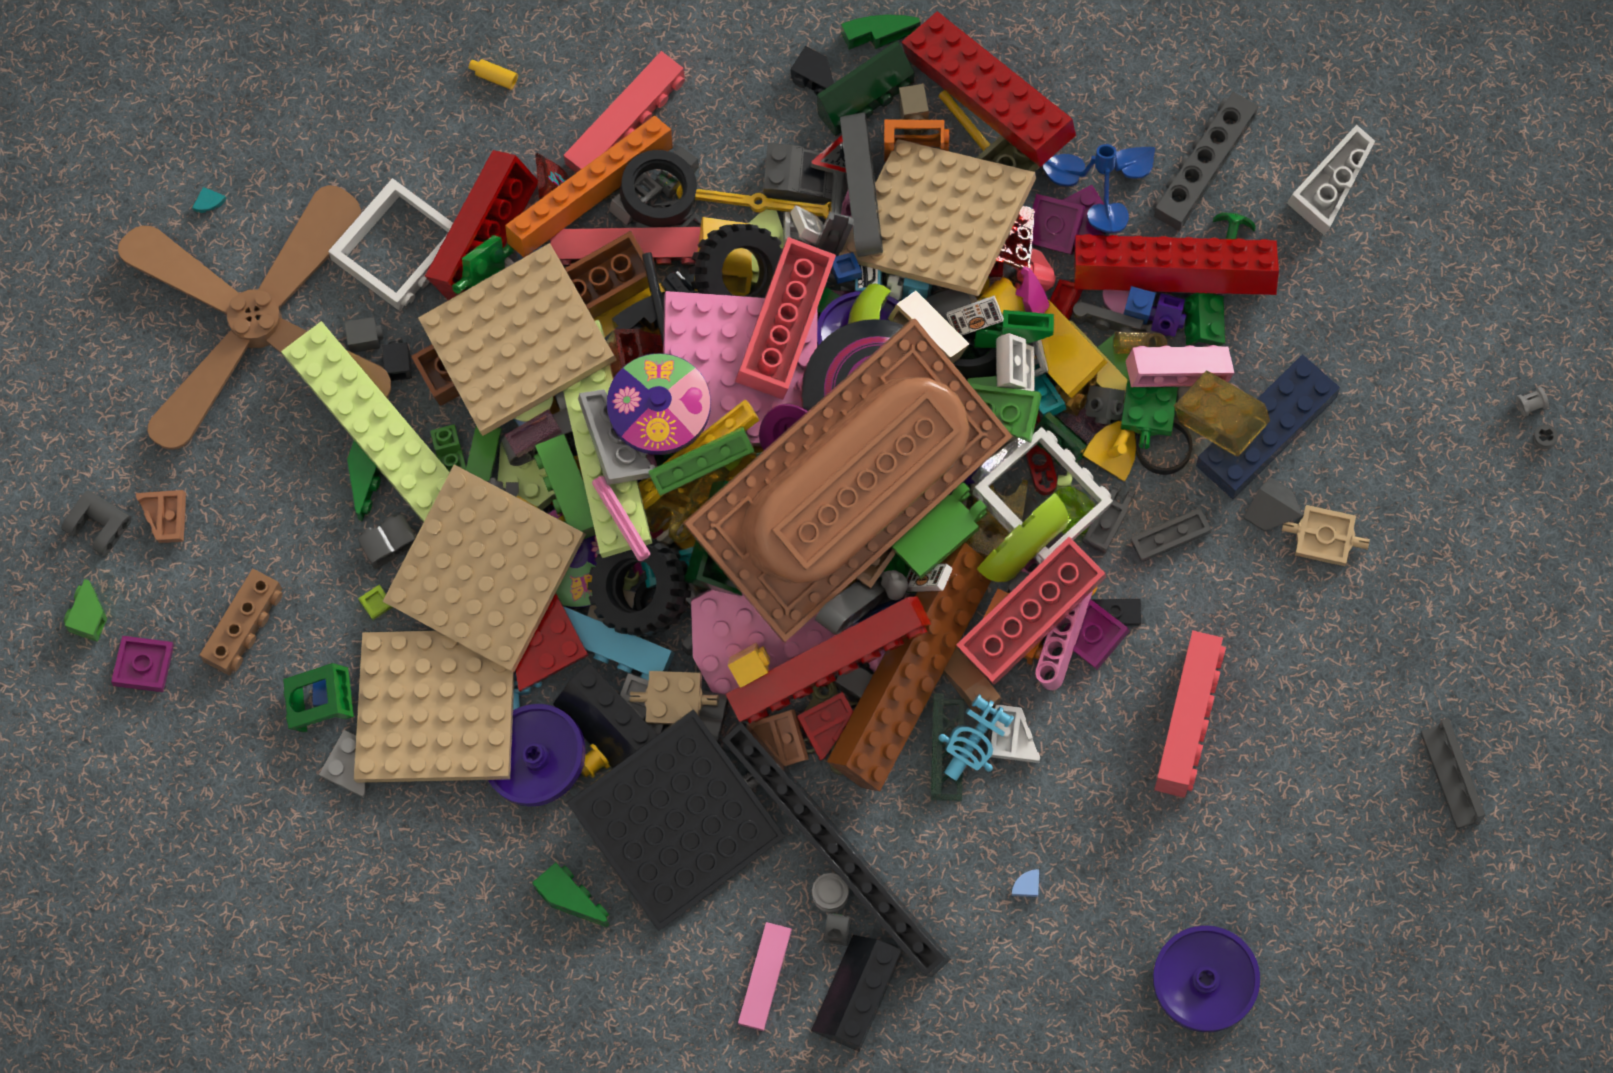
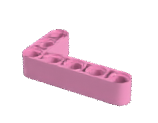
[1021,558,1093,690]

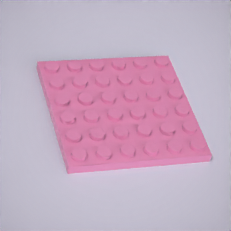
[663,291,817,447]

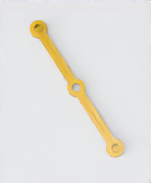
[677,185,831,220]

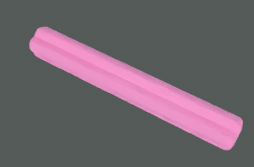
[592,476,650,561]

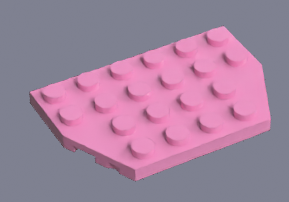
[691,590,853,695]

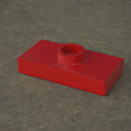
[1050,279,1083,320]

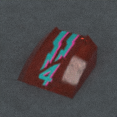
[535,153,569,200]

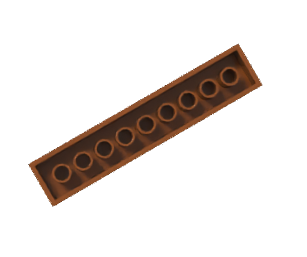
[411,231,659,406]
[827,542,992,792]

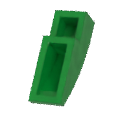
[841,15,921,50]
[974,310,1054,348]

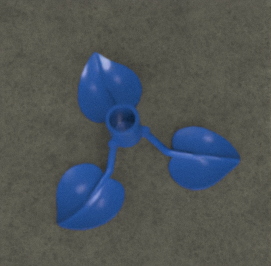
[1042,144,1155,233]

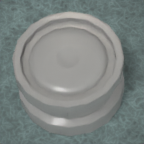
[812,873,849,913]

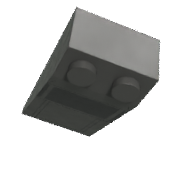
[763,143,848,204]

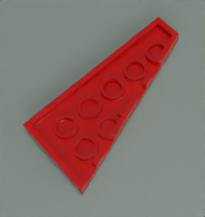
[516,593,589,692]

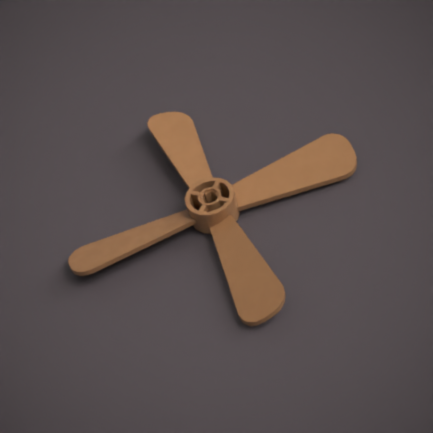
[118,185,391,450]

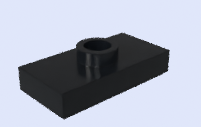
[1091,599,1141,626]

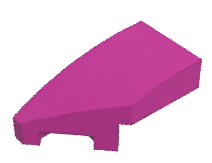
[1015,267,1050,313]

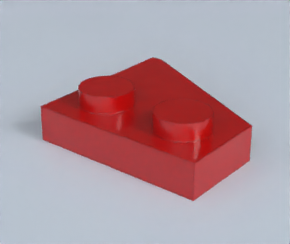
[797,692,853,761]

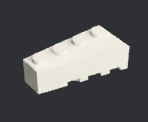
[1287,125,1375,235]

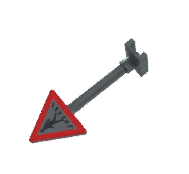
[810,135,854,256]

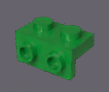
[1183,293,1225,346]

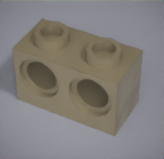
[899,84,929,135]

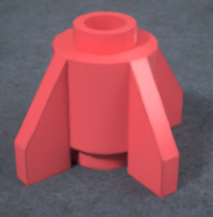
[1012,248,1056,292]

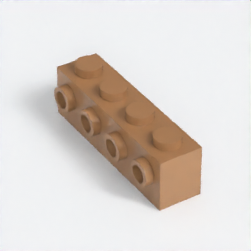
[200,568,283,676]

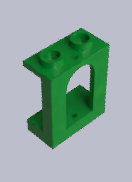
[283,663,354,732]

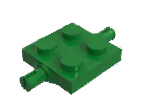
[452,235,514,294]
[1121,381,1178,449]

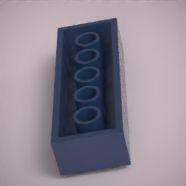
[1196,354,1340,499]

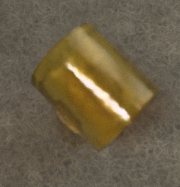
[1113,332,1167,354]

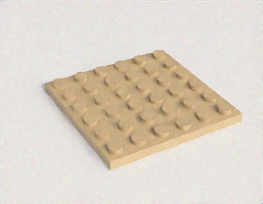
[839,139,1036,296]
[418,243,616,436]
[383,465,586,672]
[354,631,515,783]

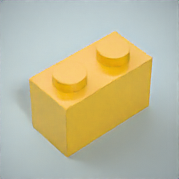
[728,642,771,688]

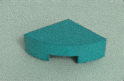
[192,187,226,213]

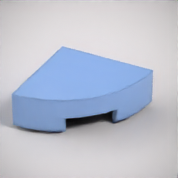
[1012,869,1039,897]

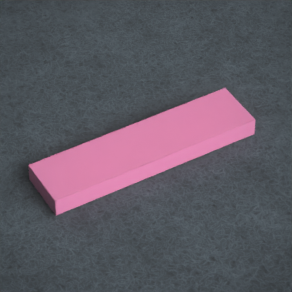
[738,922,792,1031]

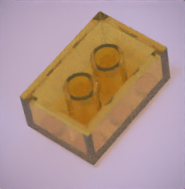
[1174,370,1270,457]

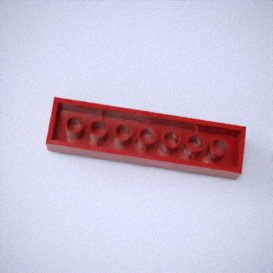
[902,11,1076,167]
[1074,234,1279,295]
[726,596,931,724]

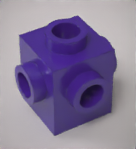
[1148,293,1186,337]

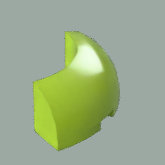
[848,283,891,324]
[977,493,1069,582]

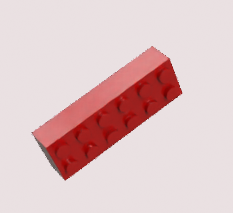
[425,150,539,300]

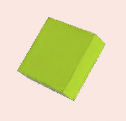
[358,584,393,620]

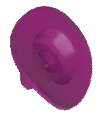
[759,404,808,450]

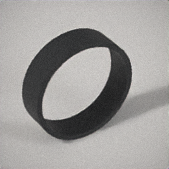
[1136,420,1193,475]

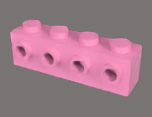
[1125,345,1234,387]

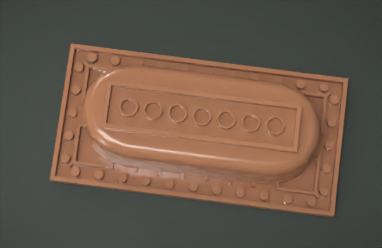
[683,318,1013,642]

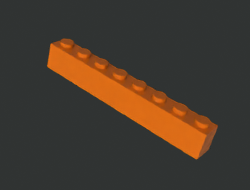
[505,115,673,258]

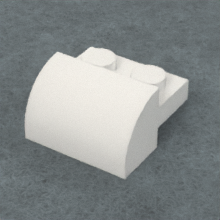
[996,333,1035,391]

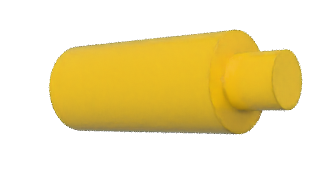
[468,59,518,90]

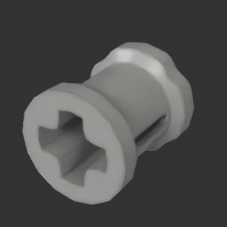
[1516,387,1549,417]

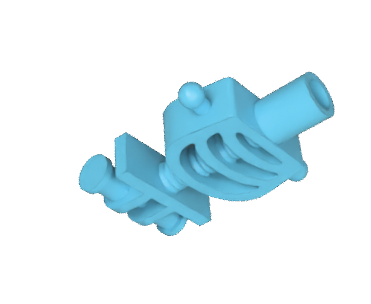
[938,694,1014,781]

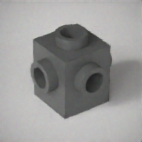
[1086,386,1125,424]

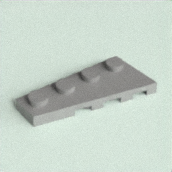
[578,389,656,485]

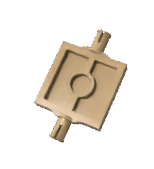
[1282,505,1370,566]
[630,671,719,725]

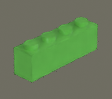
[534,434,596,540]

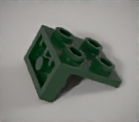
[1033,412,1087,468]

